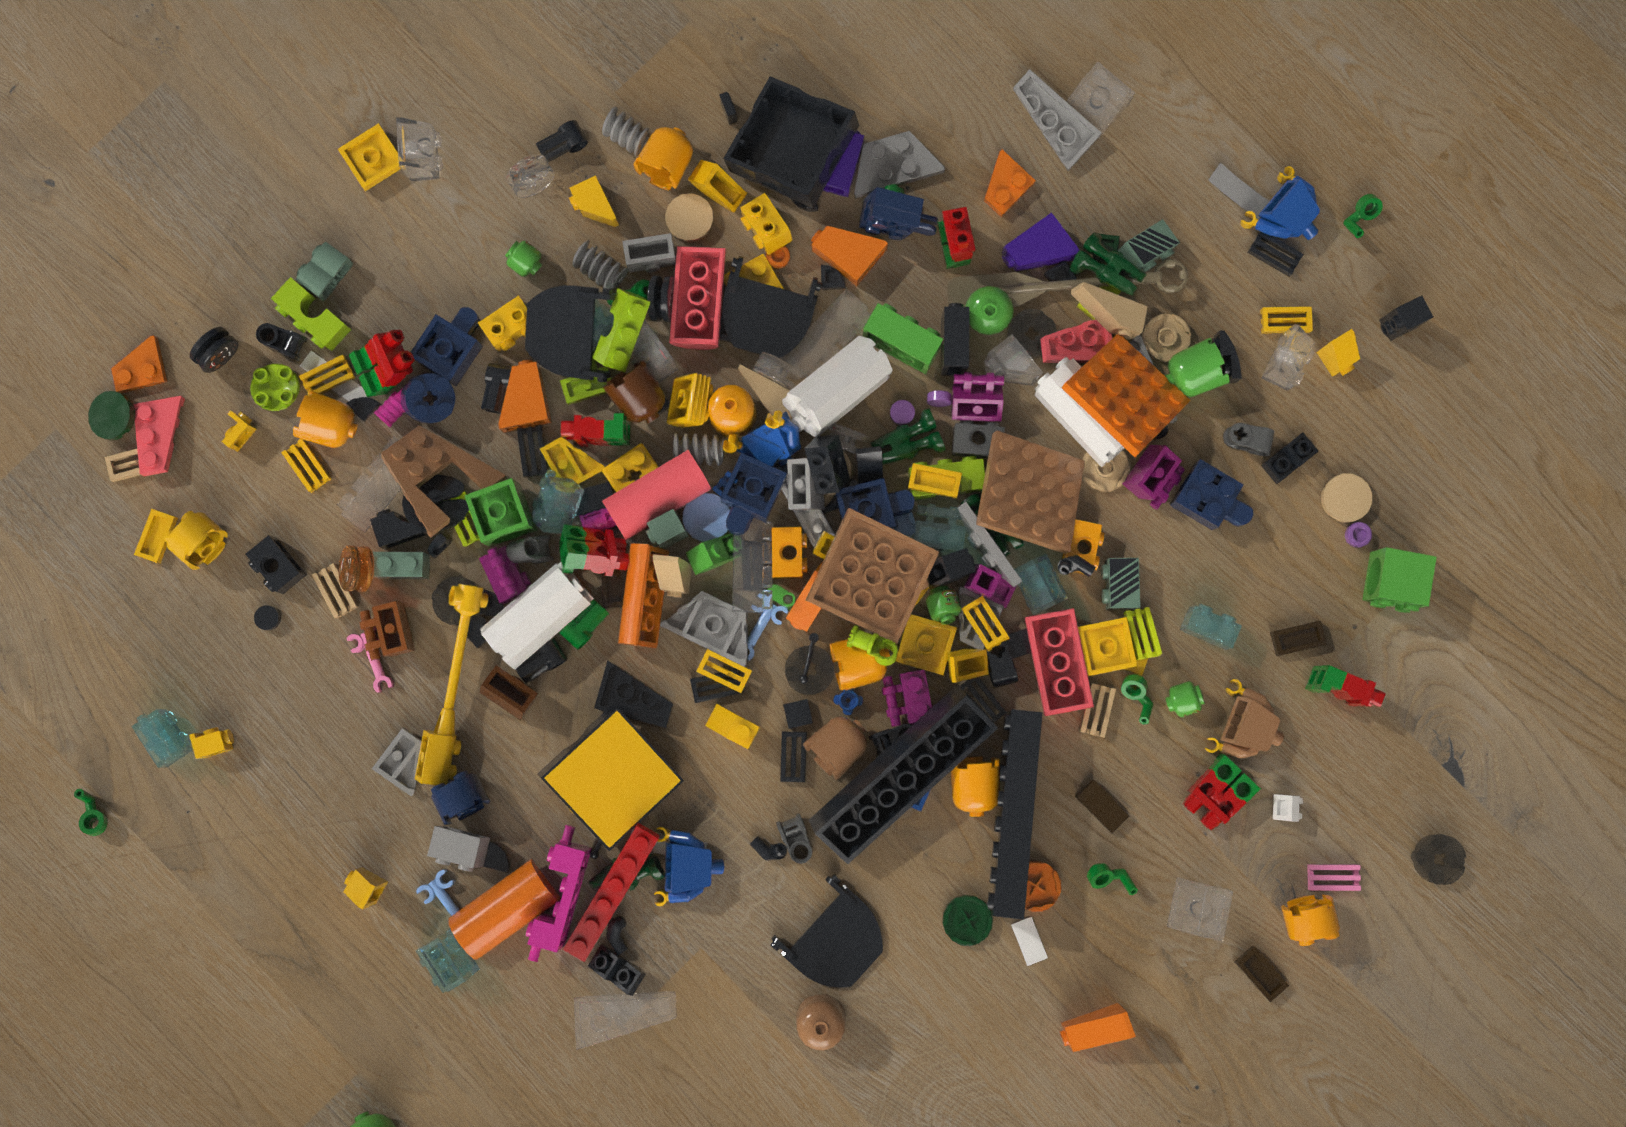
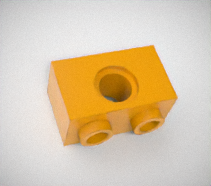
[1062,519,1105,575]
[772,527,807,579]

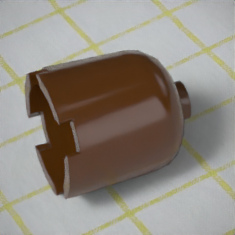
[603,360,665,423]

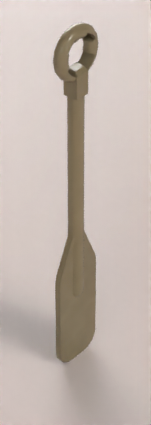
[947,259,1188,307]

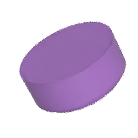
[927,390,952,407]
[890,400,915,425]
[1345,522,1372,548]

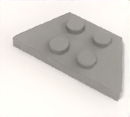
[854,131,945,199]
[958,502,1022,587]
[660,591,748,667]

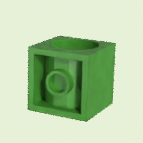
[464,478,537,547]
[1362,547,1437,613]

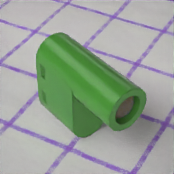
[767,584,796,609]

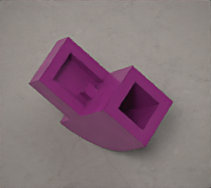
[964,564,1017,608]

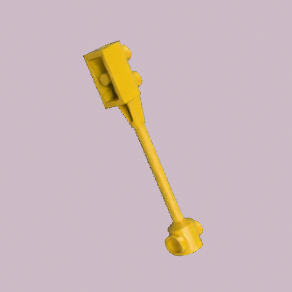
[415,584,488,785]

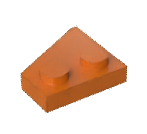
[984,149,1036,217]
[111,335,167,393]

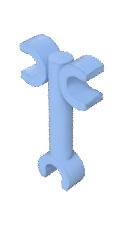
[748,594,789,661]
[416,869,459,916]

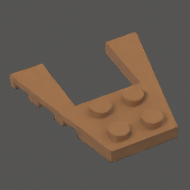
[381,425,505,538]

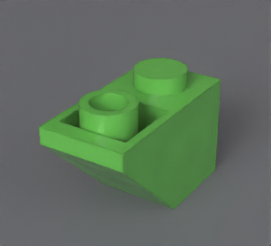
[686,533,742,575]

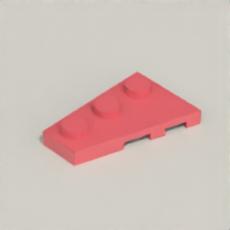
[1040,319,1112,363]
[133,396,185,476]

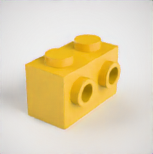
[740,193,793,255]
[478,295,527,352]

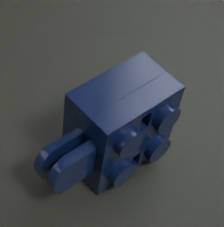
[858,187,938,240]
[411,307,483,387]
[720,453,787,535]
[1170,459,1253,530]
[836,478,914,530]

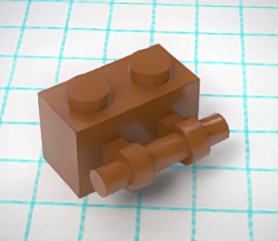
[359,601,415,661]

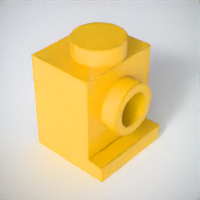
[189,727,234,759]

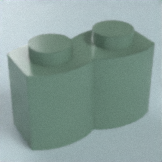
[296,242,353,301]

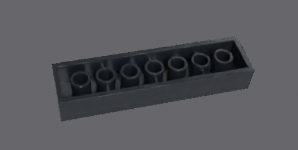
[809,684,998,864]
[987,709,1043,920]

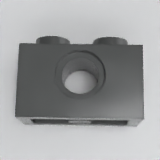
[951,420,1005,459]

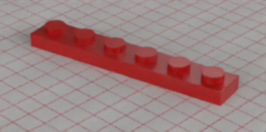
[563,823,660,962]

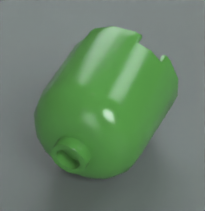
[1165,338,1230,397]

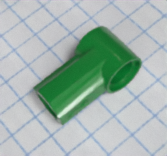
[559,599,610,650]

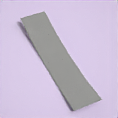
[1208,163,1269,220]

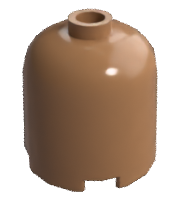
[803,716,867,781]
[796,994,846,1051]

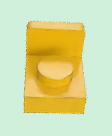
[221,410,257,452]

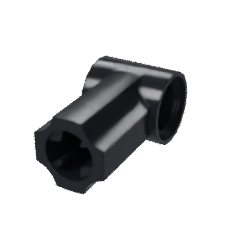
[535,120,588,164]
[481,362,512,414]
[516,638,568,684]

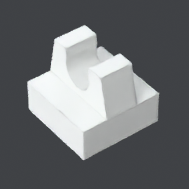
[1273,794,1303,822]

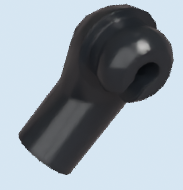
[1058,555,1096,577]
[750,836,787,861]
[606,916,628,955]

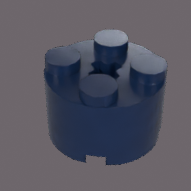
[400,373,455,423]
[431,771,490,825]

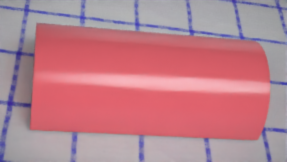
[669,246,726,350]
[602,450,711,540]
[1025,608,1094,716]

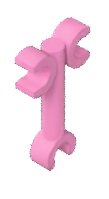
[346,627,394,693]

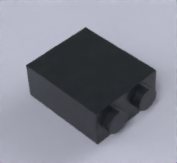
[941,303,969,376]

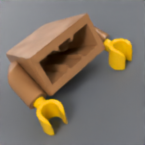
[1205,679,1284,759]

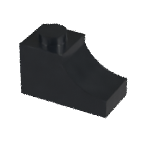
[370,509,428,550]

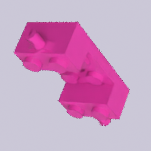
[525,825,592,962]

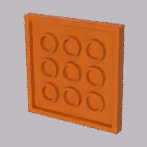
[1061,333,1191,457]

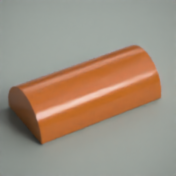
[618,543,669,649]
[448,859,561,960]

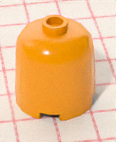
[633,127,693,190]
[708,385,757,438]
[293,390,358,448]
[830,639,890,691]
[951,756,1000,817]

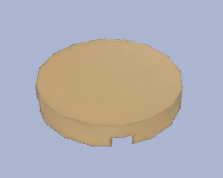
[665,193,714,243]
[1141,313,1191,363]
[1082,450,1130,492]
[1321,473,1372,523]

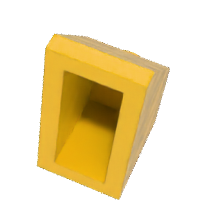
[688,160,747,213]
[569,175,619,227]
[1316,329,1360,377]
[948,649,989,683]
[705,704,760,749]
[343,867,388,909]

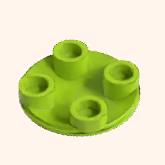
[250,364,300,411]

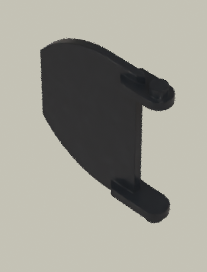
[722,256,822,359]
[525,285,615,382]
[770,874,883,988]

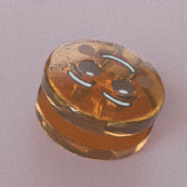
[338,545,374,592]

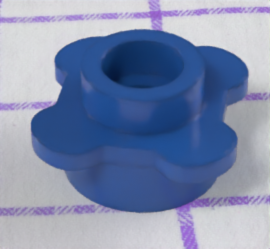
[833,689,863,715]

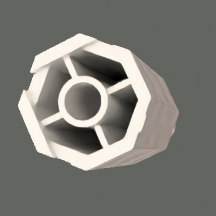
[782,336,893,437]
[1034,357,1125,467]
[480,562,594,669]

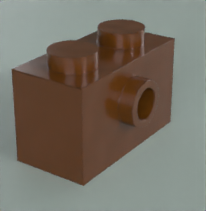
[479,665,538,721]

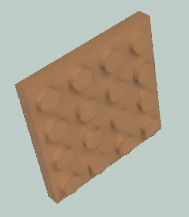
[976,431,1085,554]
[805,508,939,643]

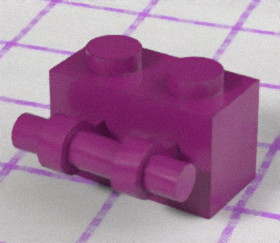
[951,372,1004,422]
[1122,445,1185,510]
[479,545,532,605]
[882,669,932,727]

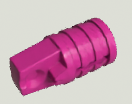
[373,388,405,428]
[580,508,616,531]

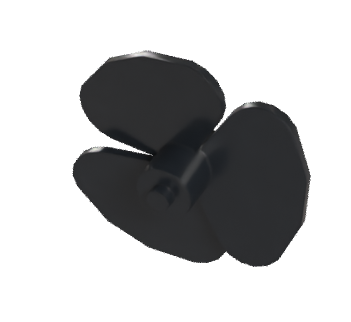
[402,475,469,530]

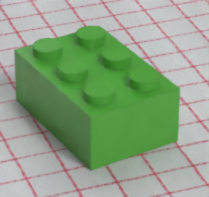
[862,303,943,375]

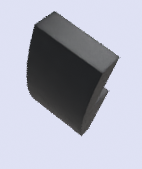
[1211,330,1242,384]
[1261,432,1318,484]
[856,446,883,484]
[588,944,646,996]

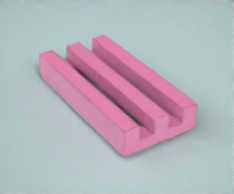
[1307,864,1361,891]

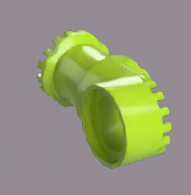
[847,625,898,666]

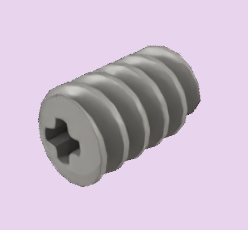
[602,107,650,157]
[573,240,628,289]
[673,433,725,466]

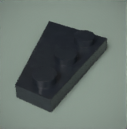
[594,660,674,728]

